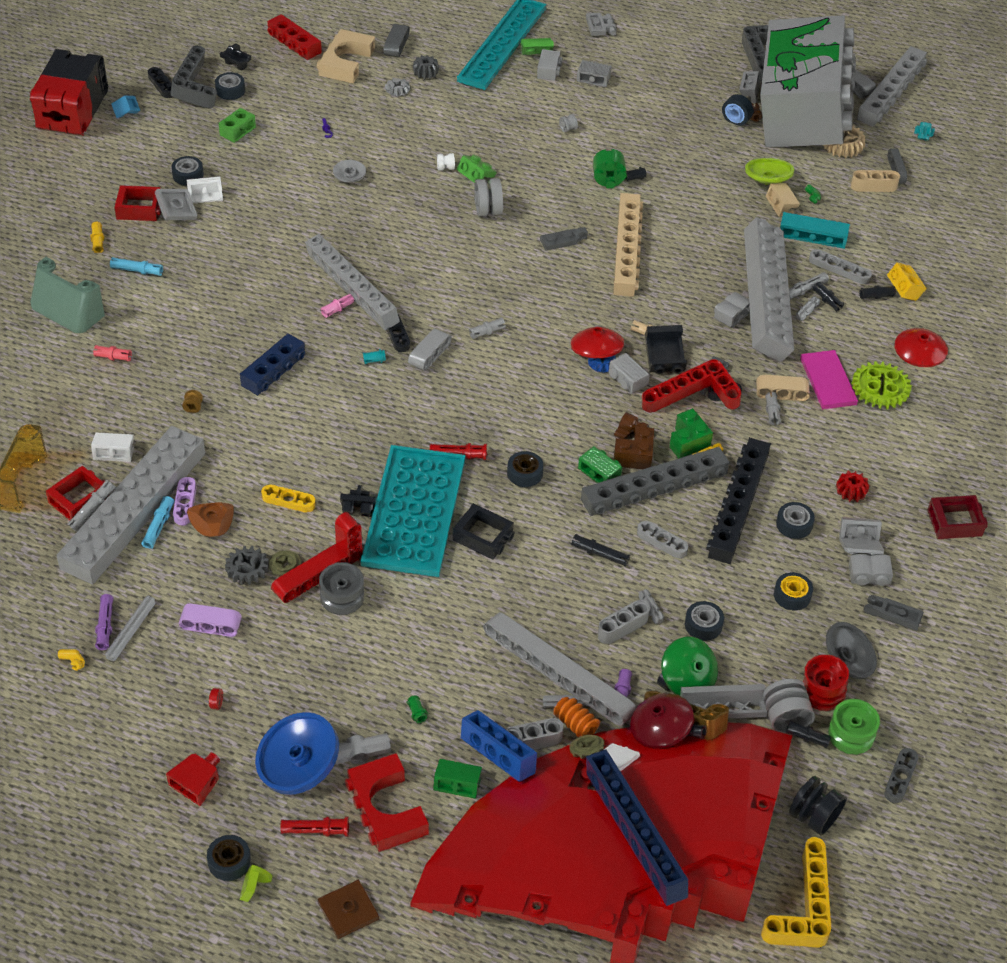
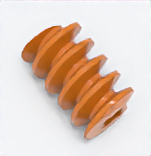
[553,697,600,737]

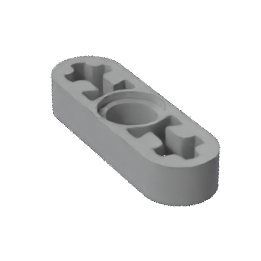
[637,521,688,558]

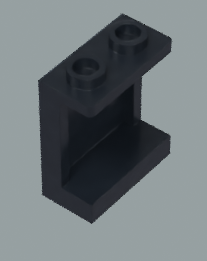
[645,325,687,374]

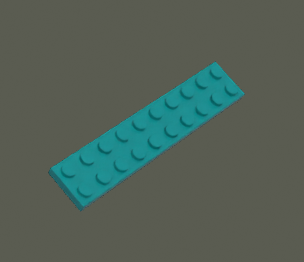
[457,0,546,90]

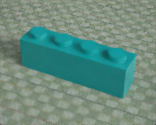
[780,212,850,249]

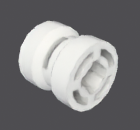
[437,153,455,171]

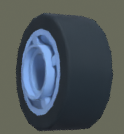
[722,94,754,126]

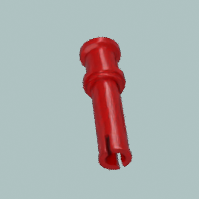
[430,443,487,460]
[280,816,349,837]

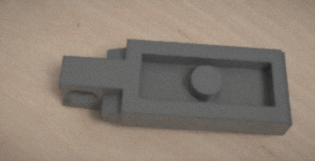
[540,227,588,251]

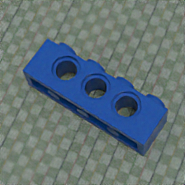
[461,710,537,782]

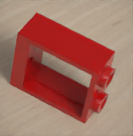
[114,185,162,221]
[46,465,107,520]

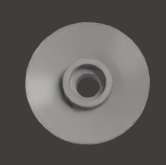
[333,160,366,182]

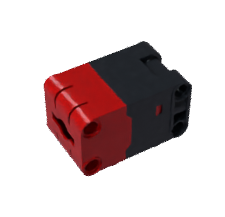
[30,49,108,136]

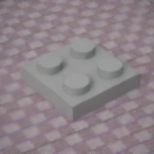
[155,189,198,220]

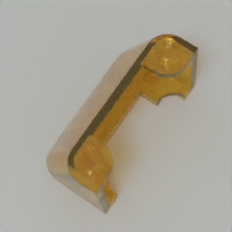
[0,424,47,513]

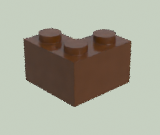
[613,426,654,470]

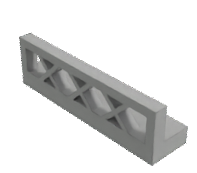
[680,684,768,718]

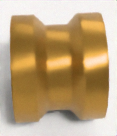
[182,390,203,413]

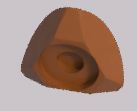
[187,502,234,537]

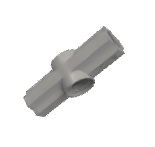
[335,733,391,764]

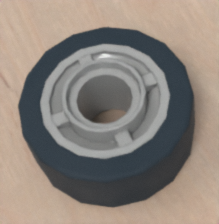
[215,72,245,100]
[171,156,204,186]
[776,502,815,539]
[684,601,725,641]

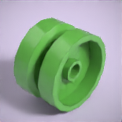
[828,699,880,755]

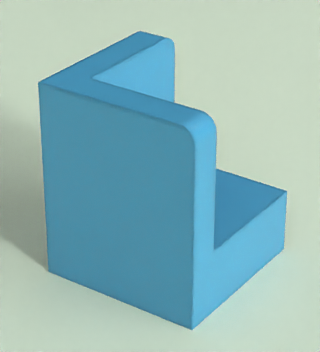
[111,95,140,118]

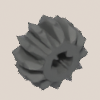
[413,55,439,80]

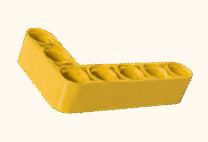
[761,837,831,947]

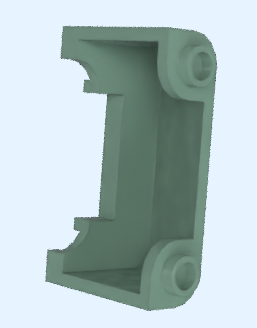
[30,257,105,333]

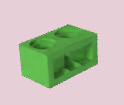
[219,108,256,143]

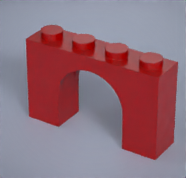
[345,753,429,852]

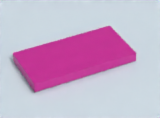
[800,350,858,410]

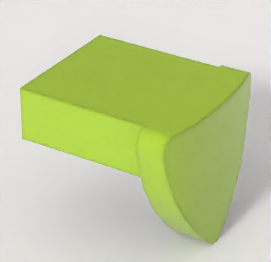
[239,865,273,902]

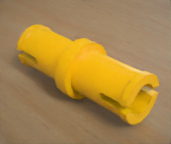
[90,222,104,253]

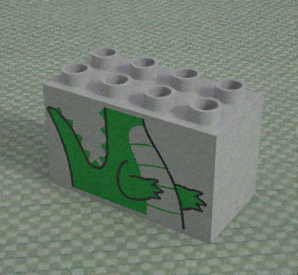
[761,15,856,147]

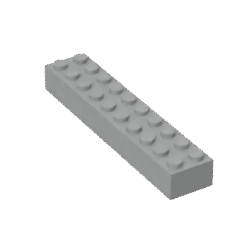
[744,217,794,362]
[57,426,205,585]

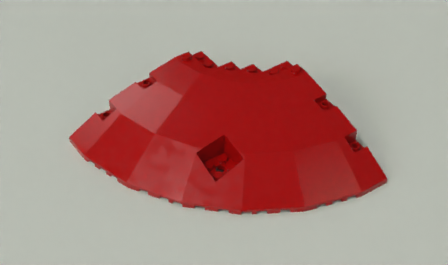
[410,722,793,963]

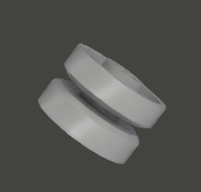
[474,178,503,217]

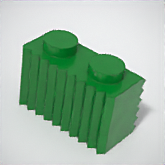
[578,446,622,483]

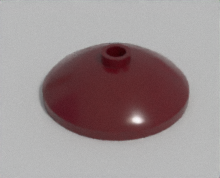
[630,693,694,749]

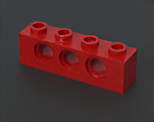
[267,14,322,60]

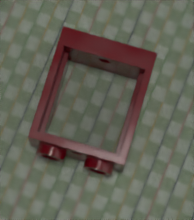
[927,495,988,539]

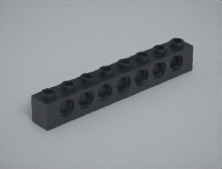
[706,437,771,565]

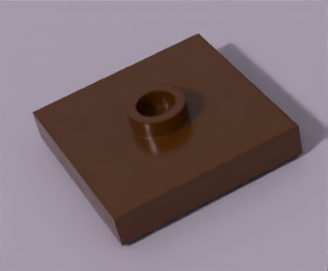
[317,879,379,939]

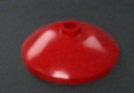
[571,327,624,358]
[894,328,948,367]

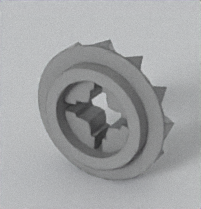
[385,78,410,96]

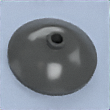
[826,622,877,679]

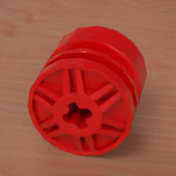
[803,654,849,711]

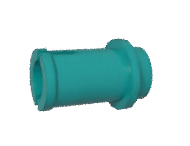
[363,349,386,364]

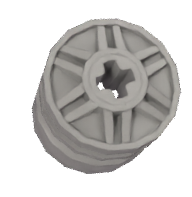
[762,679,815,733]

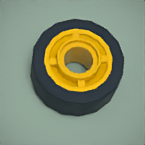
[774,572,813,611]

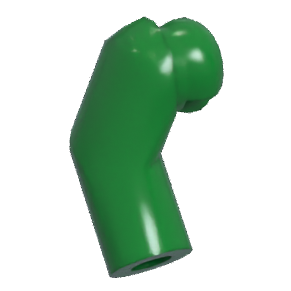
[805,184,821,204]

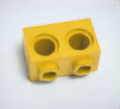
[887,262,927,301]

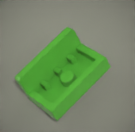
[521,38,554,55]
[457,155,497,183]

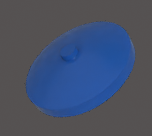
[255,712,339,795]

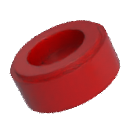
[209,688,223,710]

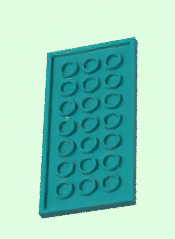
[361,445,466,577]

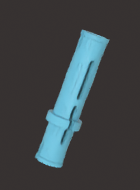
[110,257,163,276]
[141,496,175,549]

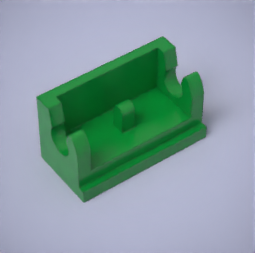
[433,759,482,799]

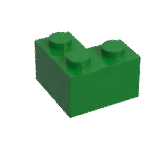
[669,408,713,459]

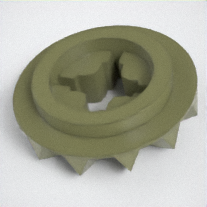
[269,550,301,577]
[570,735,605,759]

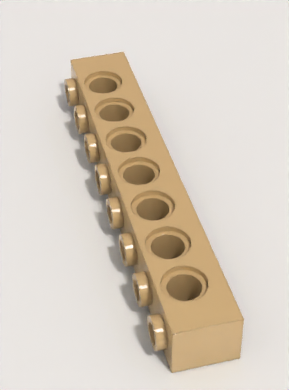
[613,193,643,297]

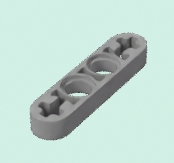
[809,249,872,284]

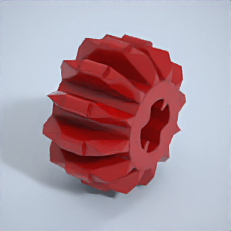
[836,471,869,503]

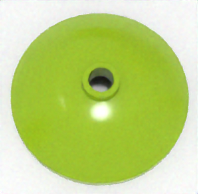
[745,158,794,185]

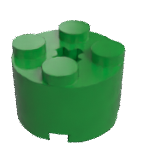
[593,149,627,188]

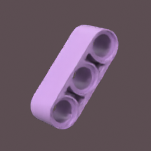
[179,604,242,637]

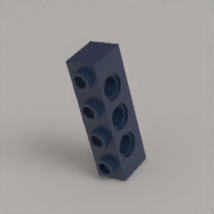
[240,333,305,396]

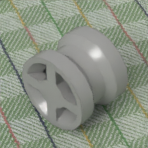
[559,114,578,133]

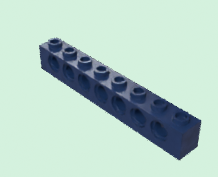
[586,749,688,906]

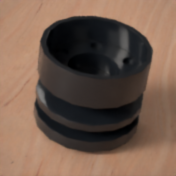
[789,776,847,836]

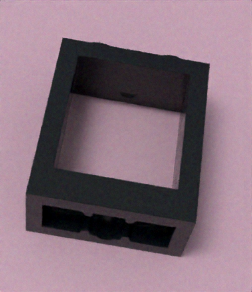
[453,503,515,560]

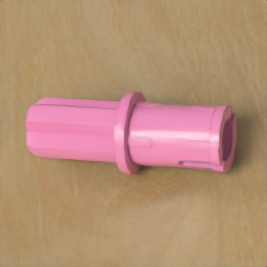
[321,294,354,318]

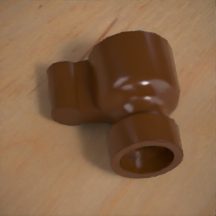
[614,412,649,439]

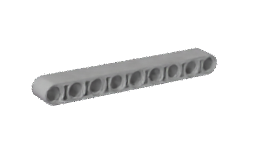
[483,612,636,726]

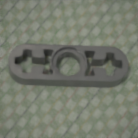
[887,148,907,184]
[884,748,918,803]

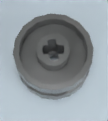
[319,563,364,615]

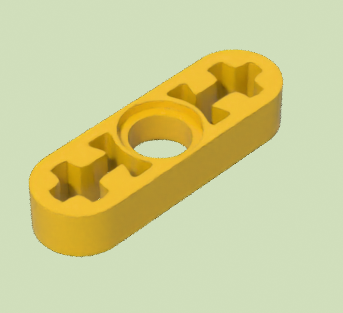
[261,484,316,513]

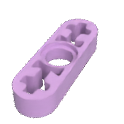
[173,477,196,525]

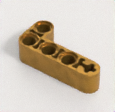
[644,691,729,740]

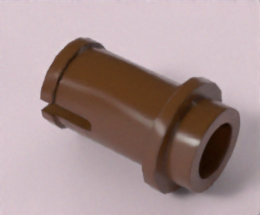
[750,103,762,121]

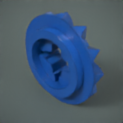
[588,355,616,372]

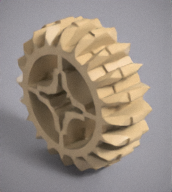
[823,125,866,159]

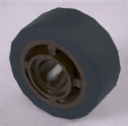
[507,451,543,487]
[207,835,251,881]

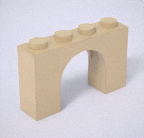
[317,29,375,84]

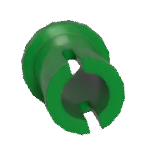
[406,695,428,723]

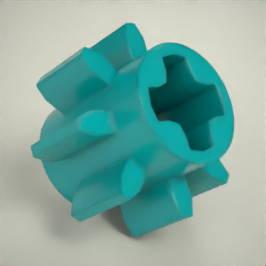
[914,122,935,140]

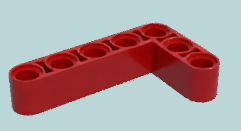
[642,359,741,413]
[271,512,362,603]

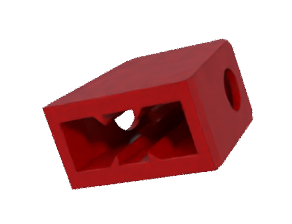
[166,752,220,806]

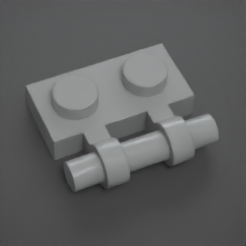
[586,13,617,36]

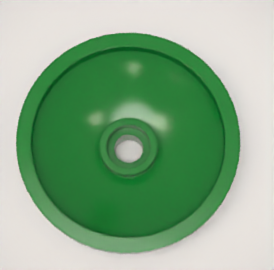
[661,637,718,696]

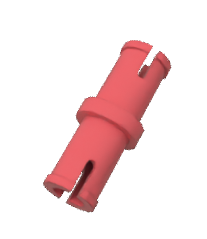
[93,345,132,361]

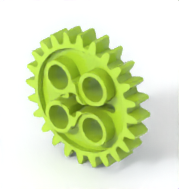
[851,361,912,409]

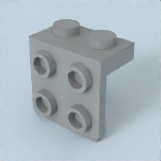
[839,517,884,556]

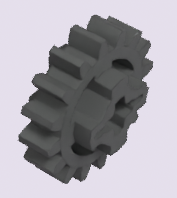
[225,546,269,585]

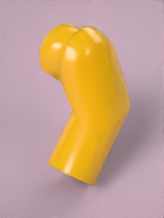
[58,649,85,671]

